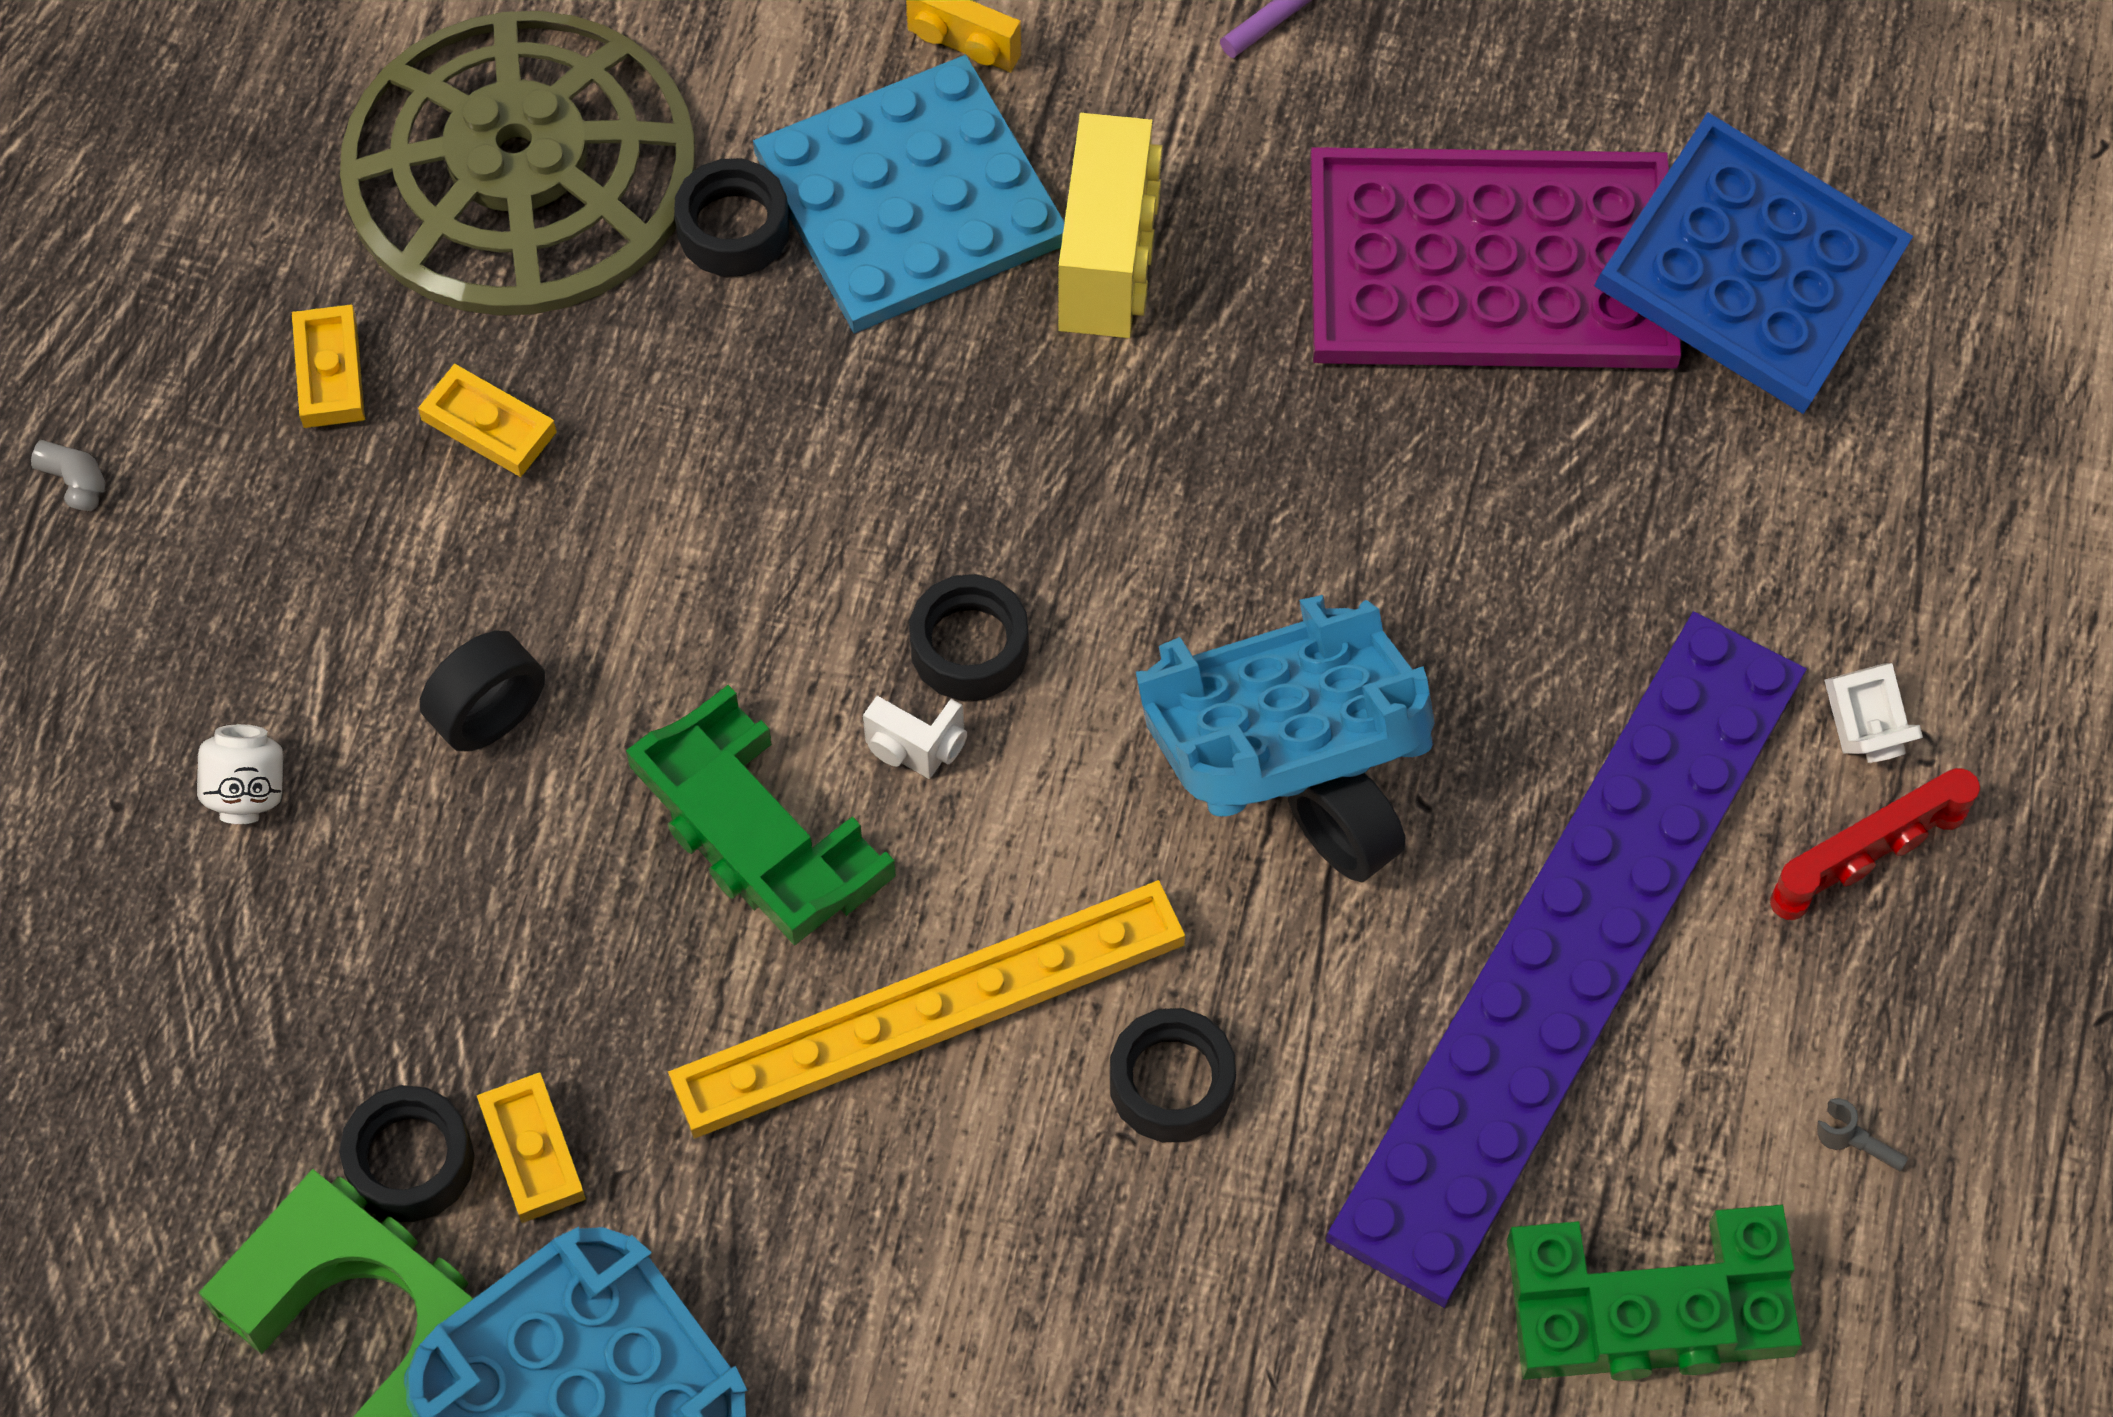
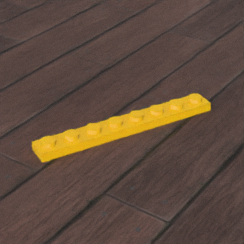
[668,880,1185,1139]

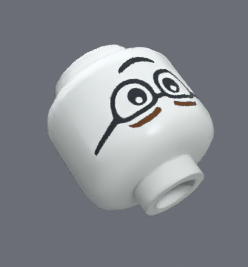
[197,724,283,824]

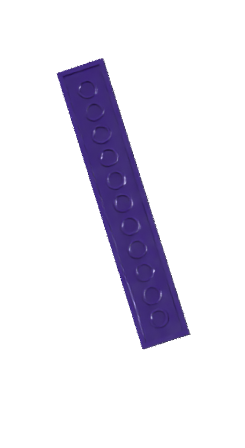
[1326,611,1807,1308]

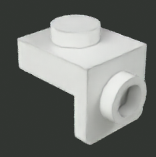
[1824,663,1923,763]
[863,696,967,780]

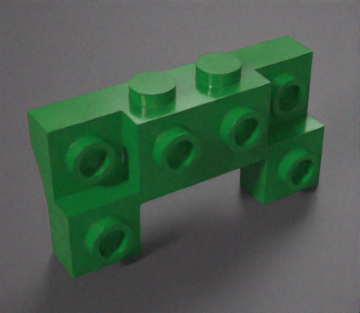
[626,685,896,946]
[1507,1204,1802,1381]

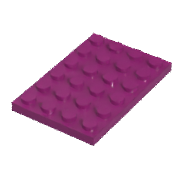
[1310,147,1681,368]

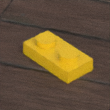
[906,0,1021,73]
[292,304,365,428]
[418,363,557,477]
[476,1072,586,1223]

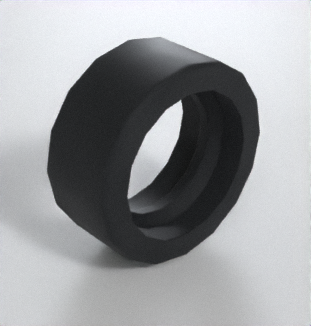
[674,158,789,276]
[909,574,1029,701]
[420,630,545,752]
[1288,772,1406,882]
[1110,1008,1236,1142]
[339,1085,475,1222]

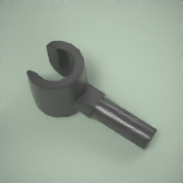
[1817,1098,1908,1172]

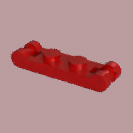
[1770,768,1980,920]

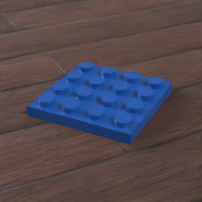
[1594,112,1913,414]

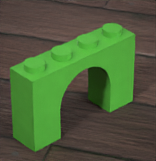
[199,1169,473,1417]

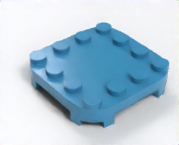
[1136,595,1435,816]
[404,1227,747,1417]

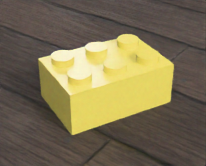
[1058,113,1162,338]

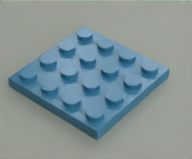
[753,54,1065,334]

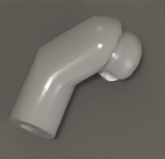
[31,440,106,511]

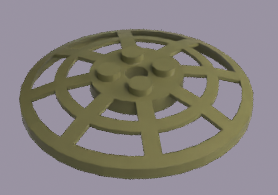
[340,11,696,316]

